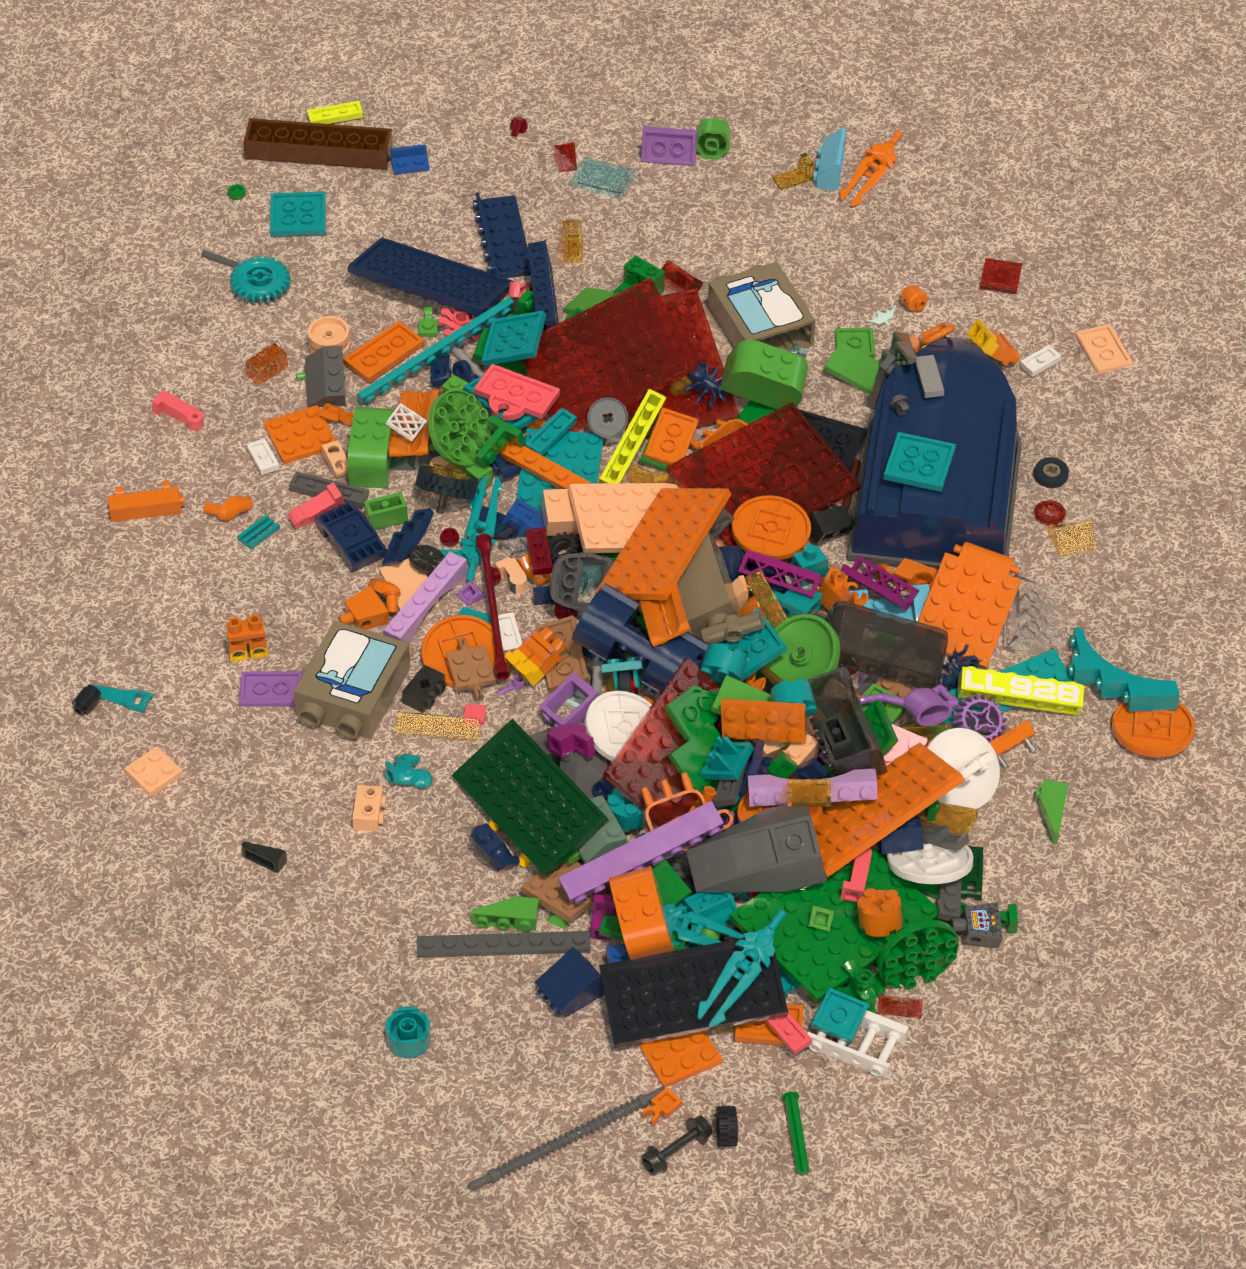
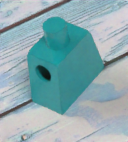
[788,544,829,587]
[771,586,823,620]

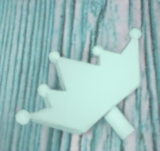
[866,305,896,327]

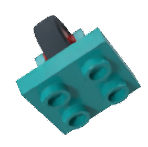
[601,657,650,695]

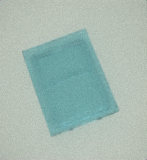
[568,157,638,200]

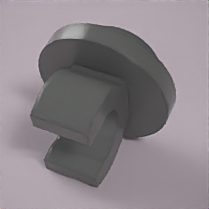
[889,394,909,416]

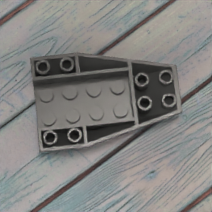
[686,800,827,893]

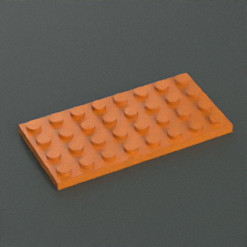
[595,488,731,600]
[814,742,965,877]

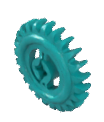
[229,256,291,305]

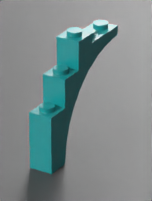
[1068,627,1180,712]

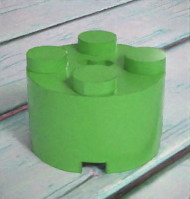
[696,118,731,160]

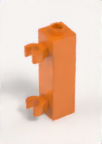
[108,480,185,522]
[818,571,870,631]

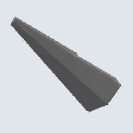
[879,332,917,366]

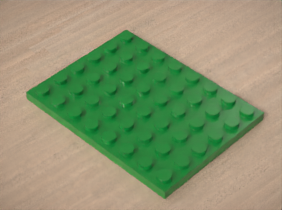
[729,846,938,1004]

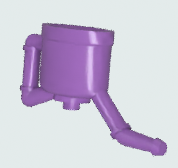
[858,685,958,726]

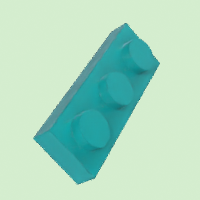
[525,408,577,456]

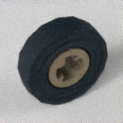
[1034,457,1069,488]

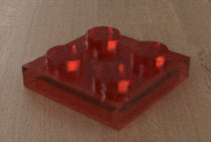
[980,258,1023,294]

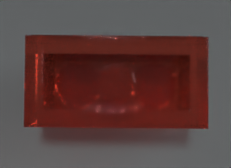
[661,260,704,298]

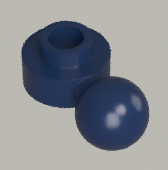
[452,360,479,383]

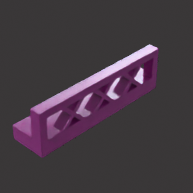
[738,549,824,598]
[840,556,919,611]

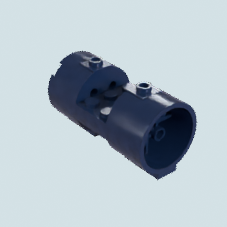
[572,583,709,700]

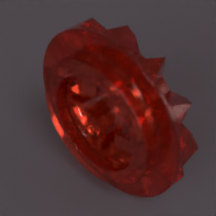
[1034,500,1066,526]

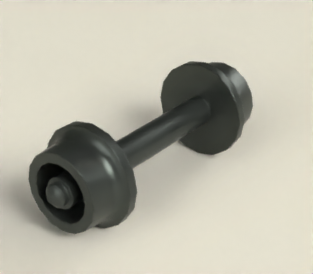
[641,1115,713,1175]

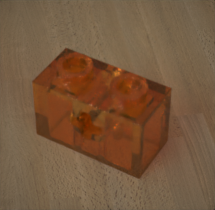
[245,343,288,386]

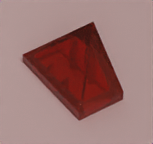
[554,142,577,172]
[878,995,923,1018]

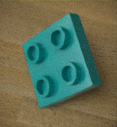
[700,736,754,780]

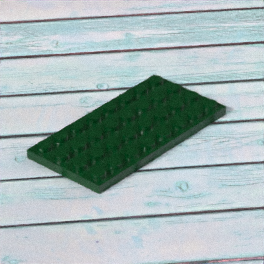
[452,718,609,878]

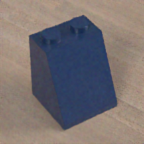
[535,947,604,1018]

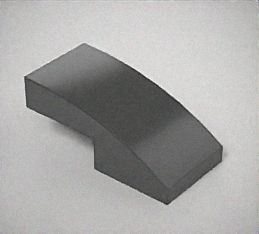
[923,825,969,851]

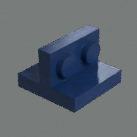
[739,738,776,795]

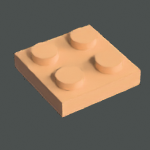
[124,746,183,797]

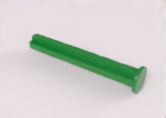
[782,1091,809,1176]

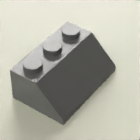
[305,346,346,408]
[560,751,609,798]

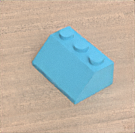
[814,128,846,190]

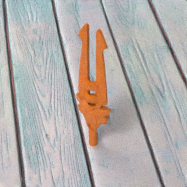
[840,130,903,207]

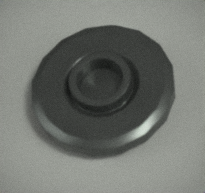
[409,545,445,575]

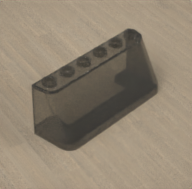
[825,601,948,689]
[808,666,888,775]

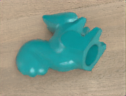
[383,754,433,789]

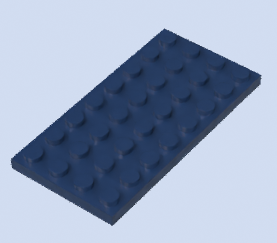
[347,237,514,316]

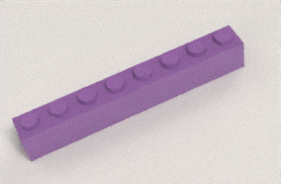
[558,801,724,905]

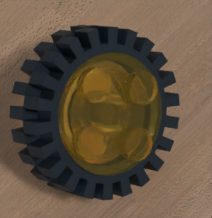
[415,464,478,514]

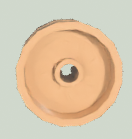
[308,316,351,358]

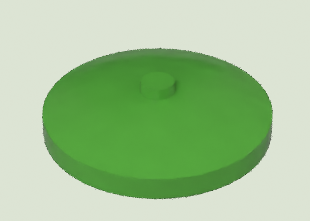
[765,614,840,691]

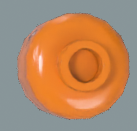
[900,285,928,312]

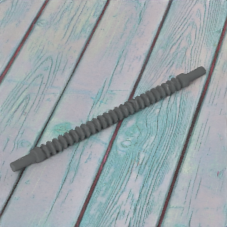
[468,1086,665,1192]

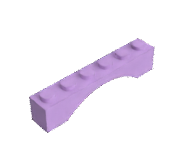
[383,552,467,643]
[748,768,878,807]

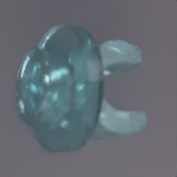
[788,344,808,358]

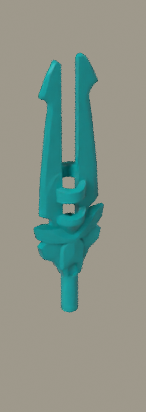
[461,476,503,583]
[664,904,748,945]
[697,909,786,1028]

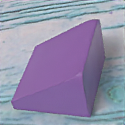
[457,580,487,607]

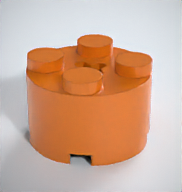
[857,889,903,937]

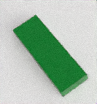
[863,699,899,755]

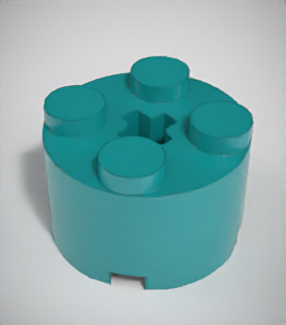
[700,643,747,685]
[770,678,817,717]
[607,781,646,832]
[386,1006,431,1058]

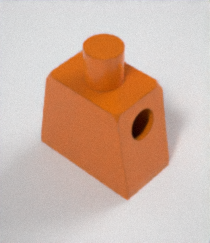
[338,586,389,630]

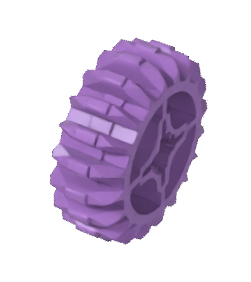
[952,694,1007,742]

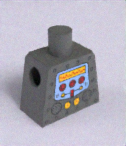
[950,902,1003,948]

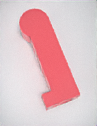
[508,282,533,299]
[152,390,204,431]
[288,482,345,529]
[840,848,872,902]

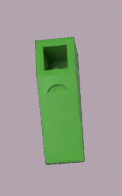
[471,896,539,932]

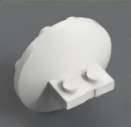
[927,728,1000,812]

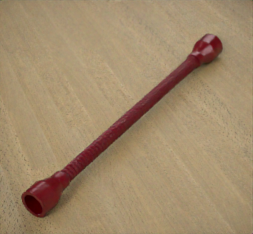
[476,534,511,680]

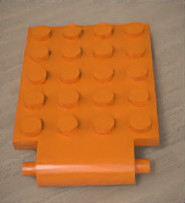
[910,541,1021,669]

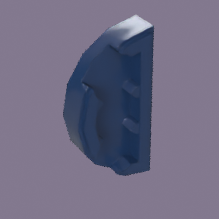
[491,520,519,543]

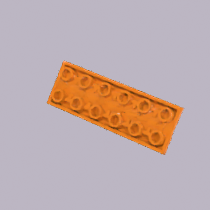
[389,389,441,457]
[639,582,691,647]

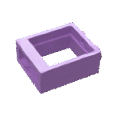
[539,672,600,728]

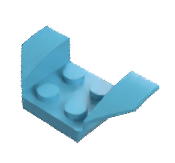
[849,584,930,634]

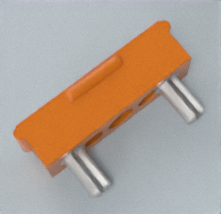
[989,720,1037,769]

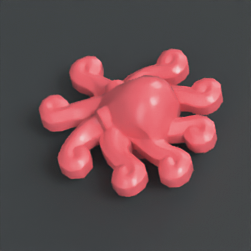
[438,307,481,344]

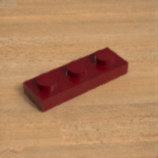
[526,527,553,575]

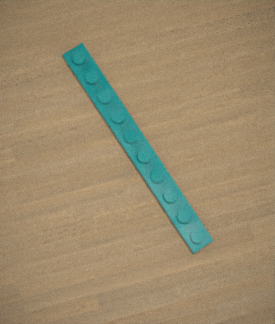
[357,296,514,406]

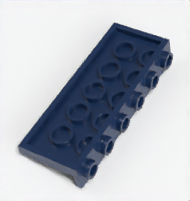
[473,192,531,278]
[528,240,562,348]

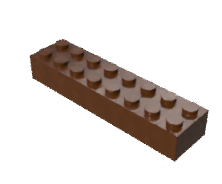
[243,118,393,169]

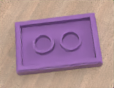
[641,126,697,166]
[239,671,303,707]

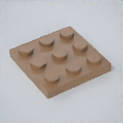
[521,861,611,923]

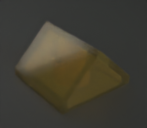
[1047,519,1097,557]
[788,779,831,807]

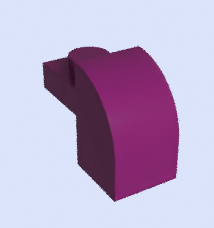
[547,723,595,758]
[590,894,616,941]

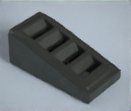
[242,842,287,873]

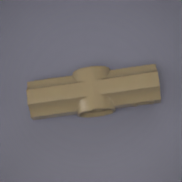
[701,611,765,644]

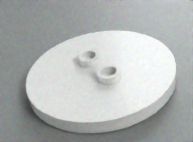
[584,691,666,765]
[887,840,973,884]

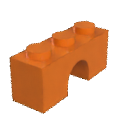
[893,558,938,593]

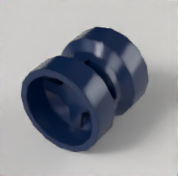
[593,773,621,801]

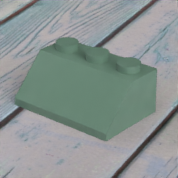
[577,795,627,864]

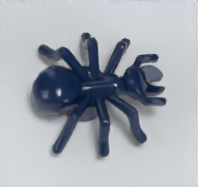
[684,360,729,408]
[939,644,979,691]

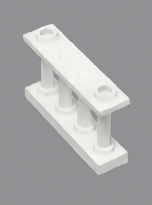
[807,1011,909,1078]

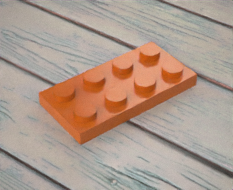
[343,321,425,383]
[721,698,807,744]

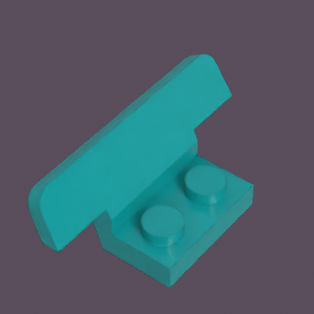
[684,893,742,948]

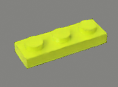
[307,101,363,124]

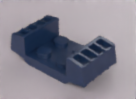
[315,501,387,573]

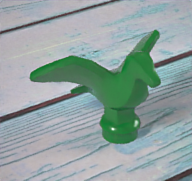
[837,959,887,1015]

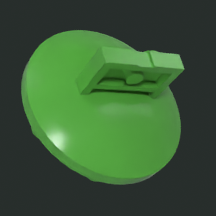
[428,389,491,467]

